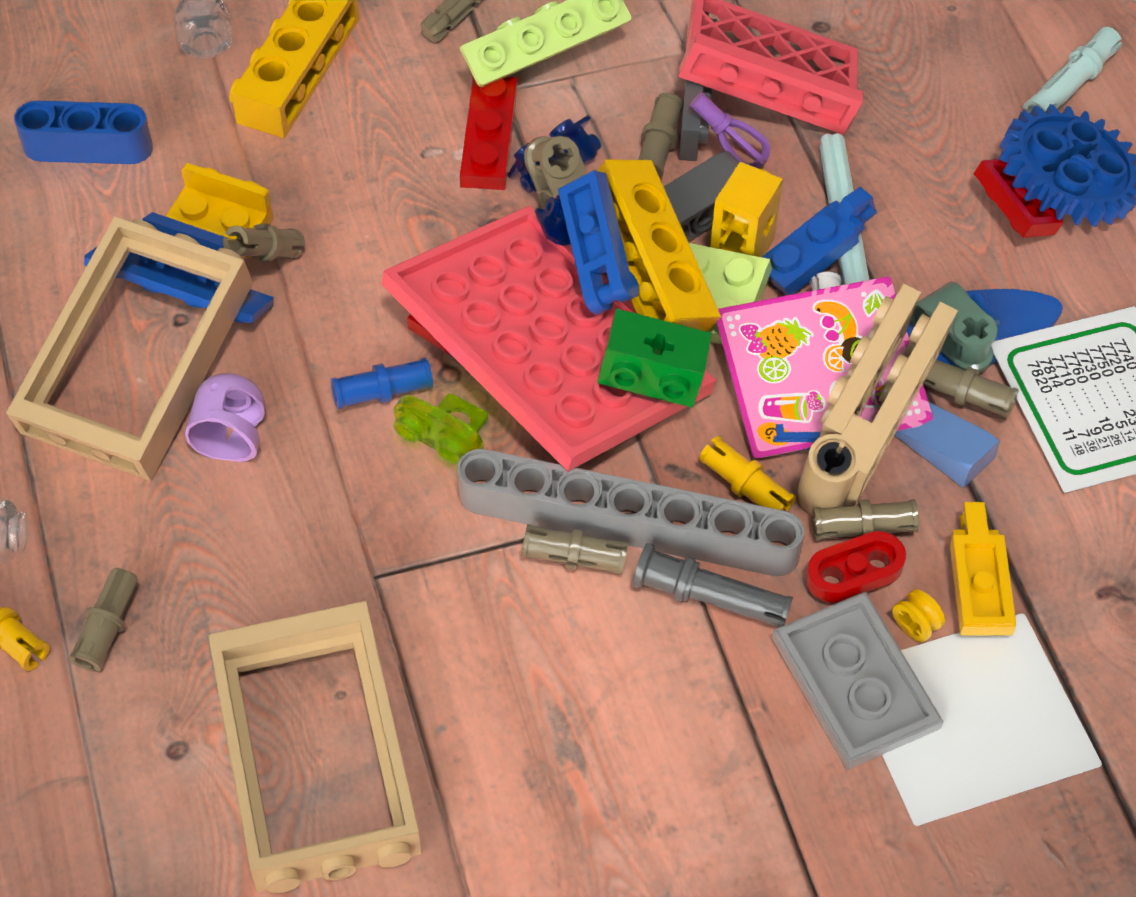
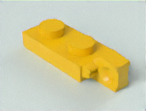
[950,502,1016,635]

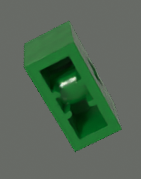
[597,308,712,408]

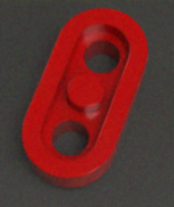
[806,531,906,603]

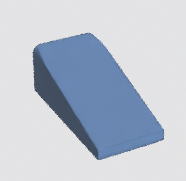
[895,402,1000,488]

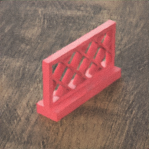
[678,0,863,135]

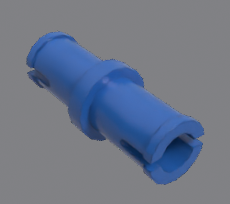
[330,358,433,409]

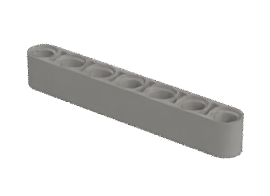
[457,449,804,576]

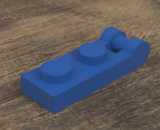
[558,170,639,315]

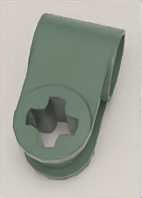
[911,281,998,373]

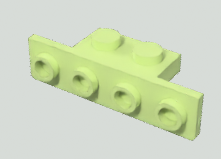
[459,0,631,87]

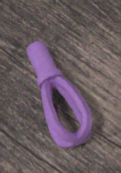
[690,92,770,168]

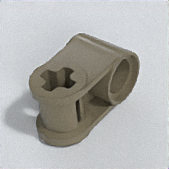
[524,136,588,228]

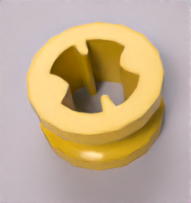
[892,589,945,642]

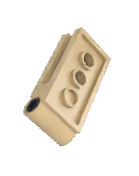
[797,283,958,516]

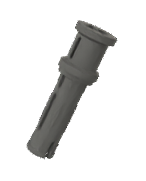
[632,543,793,628]

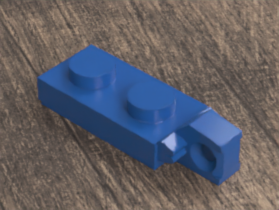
[762,187,877,296]

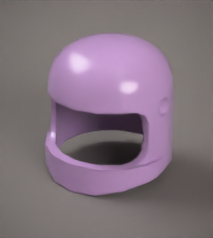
[184,373,266,462]

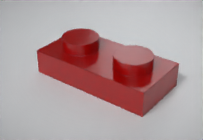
[973,159,1064,238]

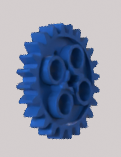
[999,104,1136,227]

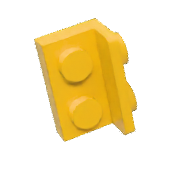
[166,163,273,258]

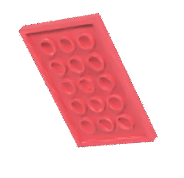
[381,205,717,472]

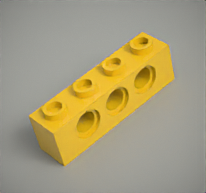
[229,0,360,139]
[597,159,721,332]

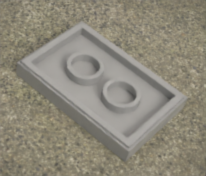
[772,592,944,770]

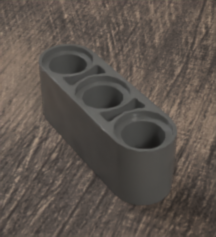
[664,151,740,243]

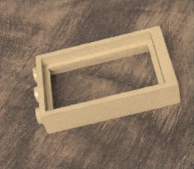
[6,216,253,481]
[208,601,422,893]

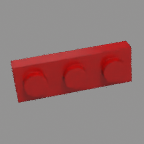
[460,77,517,190]

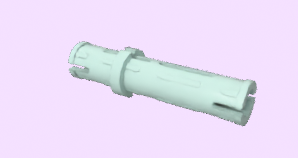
[1023,27,1122,113]

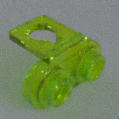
[393,394,488,464]

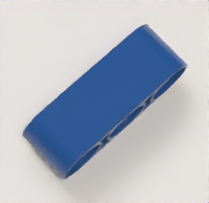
[14,101,153,164]

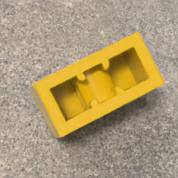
[710,162,783,257]

